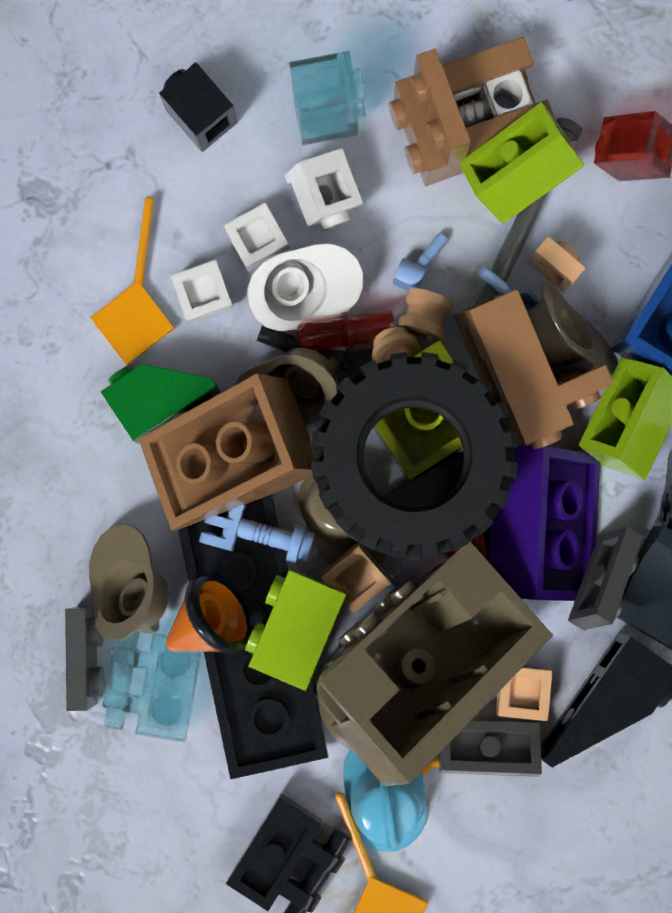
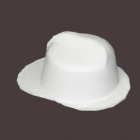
[247,243,363,331]

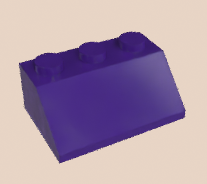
[488,446,600,601]

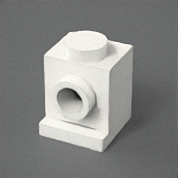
[285,148,363,231]

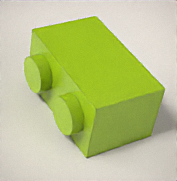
[459,102,585,224]
[578,357,672,480]
[245,569,346,691]

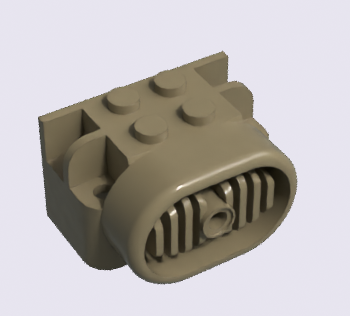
[317,541,553,787]

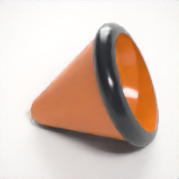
[166,575,251,654]

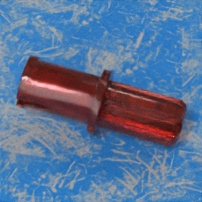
[296,309,395,351]

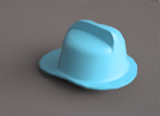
[343,750,427,852]

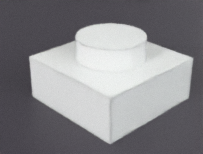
[223,203,290,271]
[170,259,234,324]

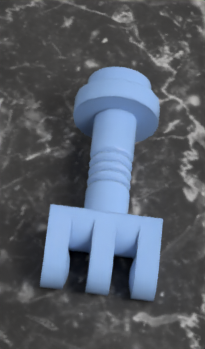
[199,504,315,564]

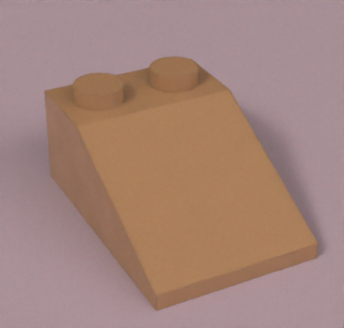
[138,373,313,531]

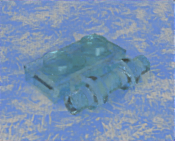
[102,632,201,742]

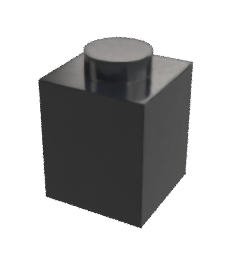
[159,62,238,152]

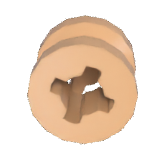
[397,288,455,342]

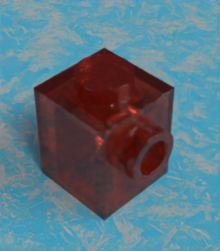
[594,111,672,181]

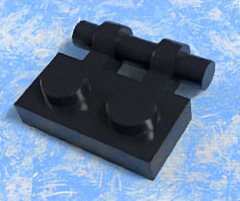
[226,793,352,913]

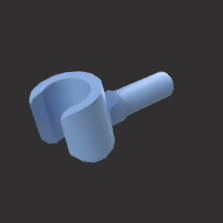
[393,233,448,291]
[478,266,537,306]

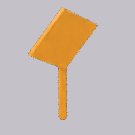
[90,196,175,366]
[335,792,428,913]

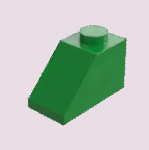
[100,364,221,444]

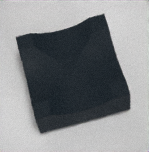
[617,526,672,650]

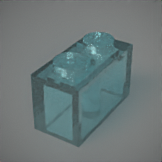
[289,51,366,146]

